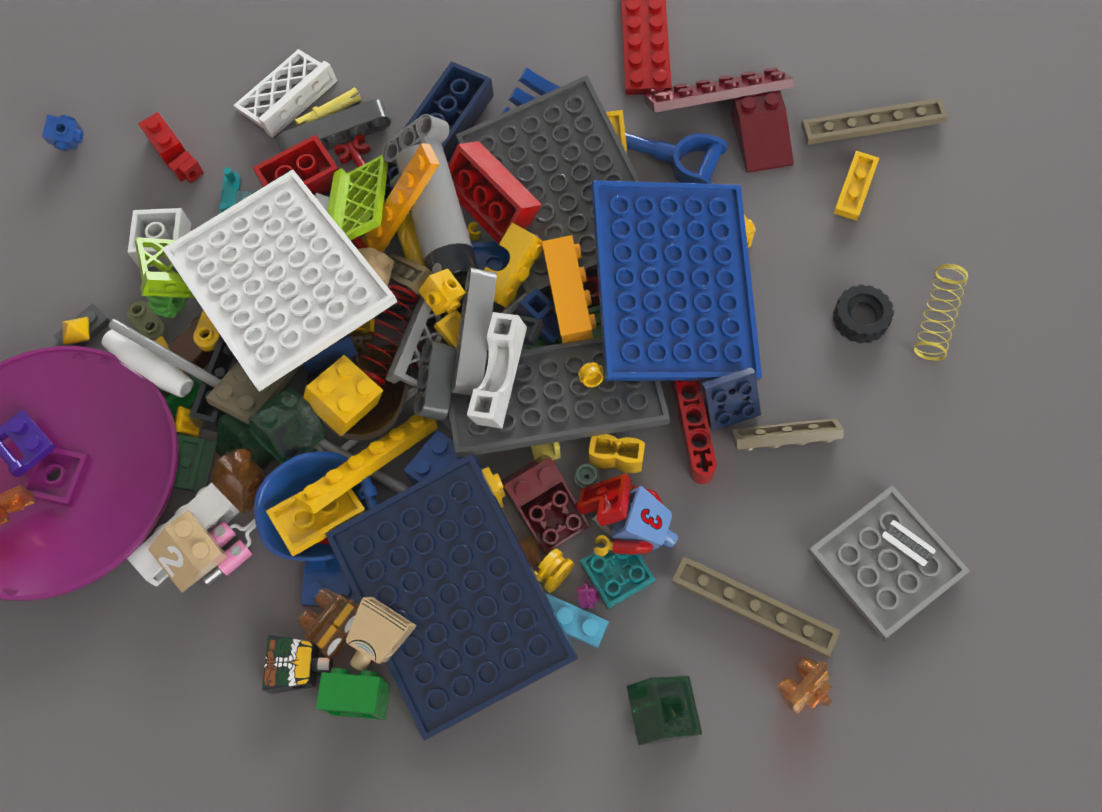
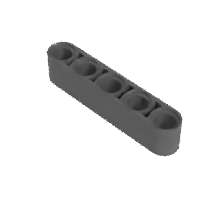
[276,99,391,152]

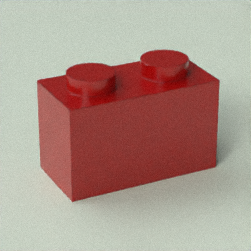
[138,112,185,170]

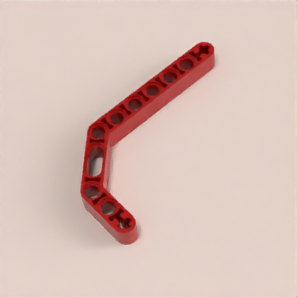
[582,275,717,484]

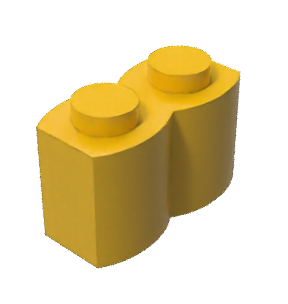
[589,434,645,473]

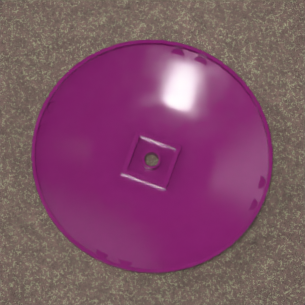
[0,346,179,601]

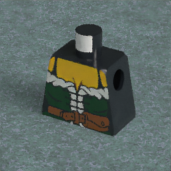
[262,635,333,694]

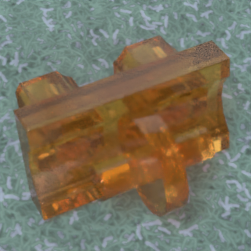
[779,657,832,714]

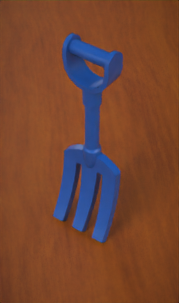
[502,68,728,184]

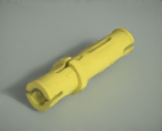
[294,87,362,126]

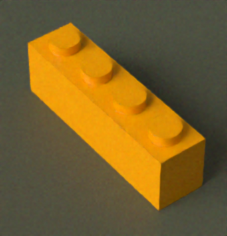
[542,235,597,343]

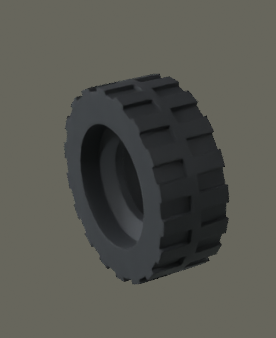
[833,284,894,344]

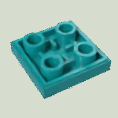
[580,541,656,609]

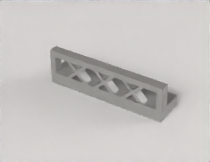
[385,294,448,388]

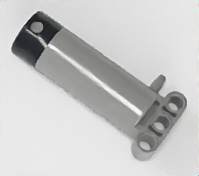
[382,114,479,289]

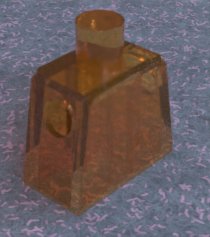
[211,449,264,514]

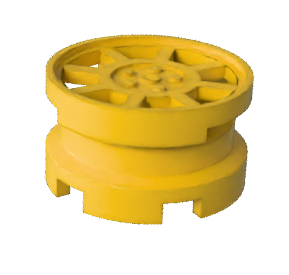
[535,549,575,593]

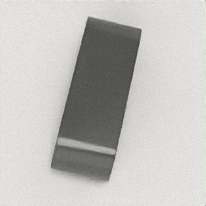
[414,340,456,421]

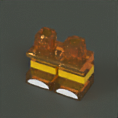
[297,588,359,659]

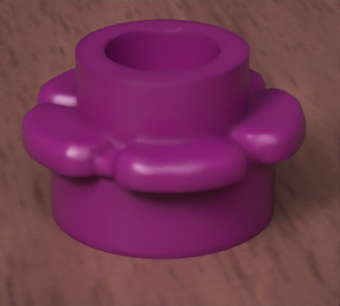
[577,582,599,609]

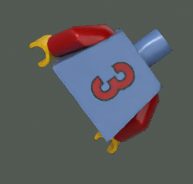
[594,485,678,556]

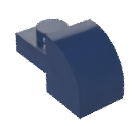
[517,287,561,345]

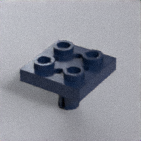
[702,367,761,431]

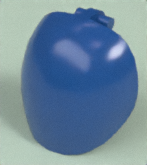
[254,451,378,561]

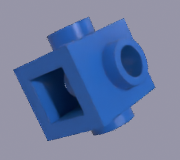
[42,114,84,151]

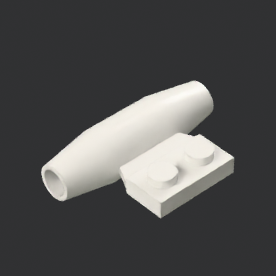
[102,330,194,397]

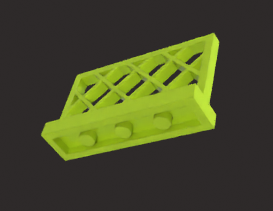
[327,155,389,241]
[135,237,195,298]

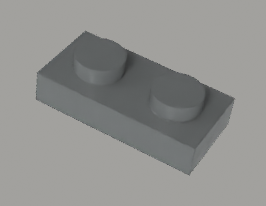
[54,303,111,347]

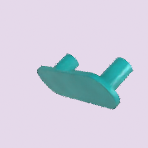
[219,167,241,214]

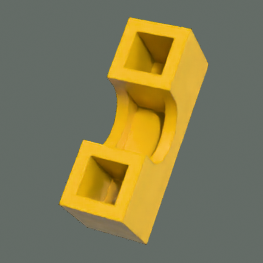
[484,223,543,309]

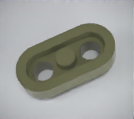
[126,301,168,341]

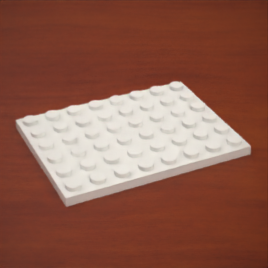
[163,170,397,391]

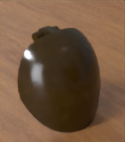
[307,330,411,441]

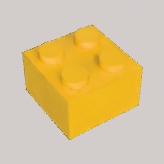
[302,355,383,437]

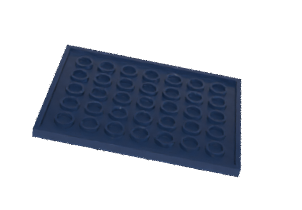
[326,453,578,741]

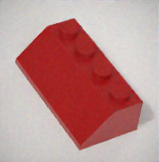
[448,141,542,247]

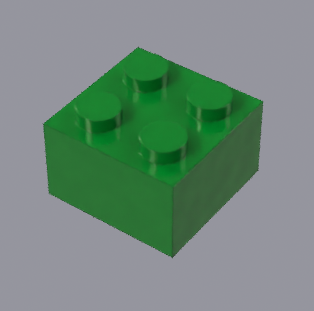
[316,668,390,720]

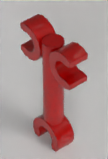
[334,134,371,185]

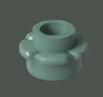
[574,464,600,488]

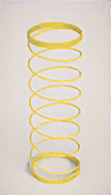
[913,264,968,361]

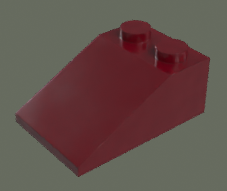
[731,90,794,173]

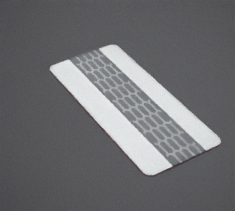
[882,520,936,566]

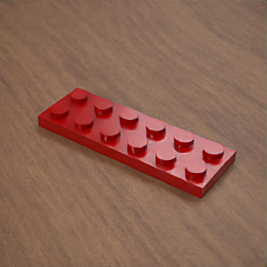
[621,0,672,95]

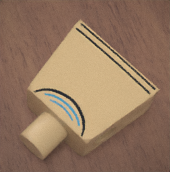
[346,597,417,671]

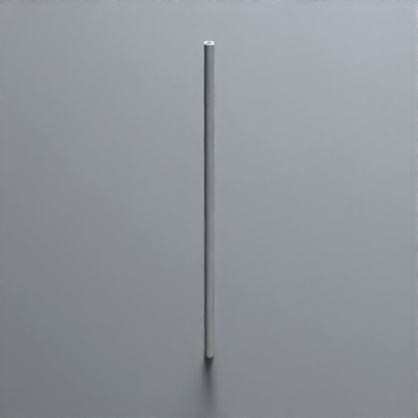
[109,319,409,493]

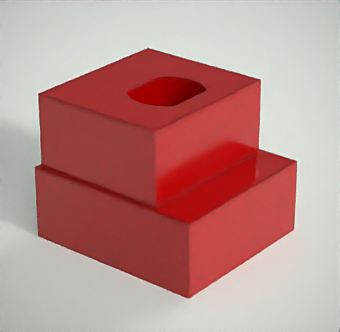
[168,151,204,184]

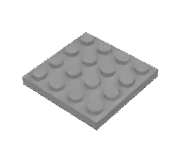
[808,485,970,641]

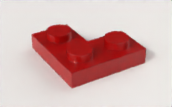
[577,473,632,526]

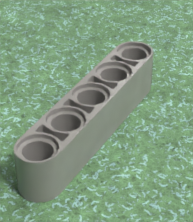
[451,267,497,396]

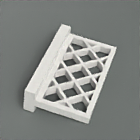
[233,49,338,138]

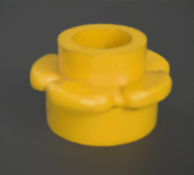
[578,363,604,387]

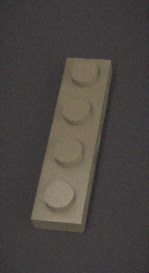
[389,253,434,295]
[731,418,844,451]

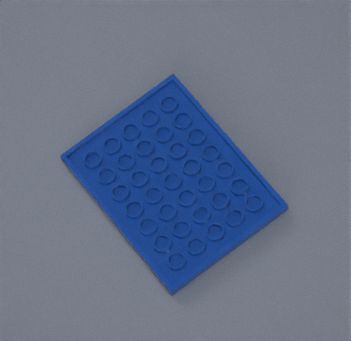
[591,180,762,381]

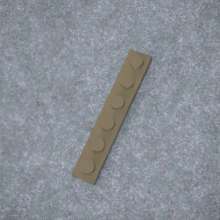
[801,98,948,145]
[671,556,840,658]

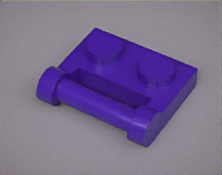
[0,409,57,477]

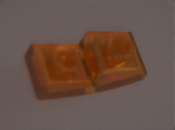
[0,485,35,525]

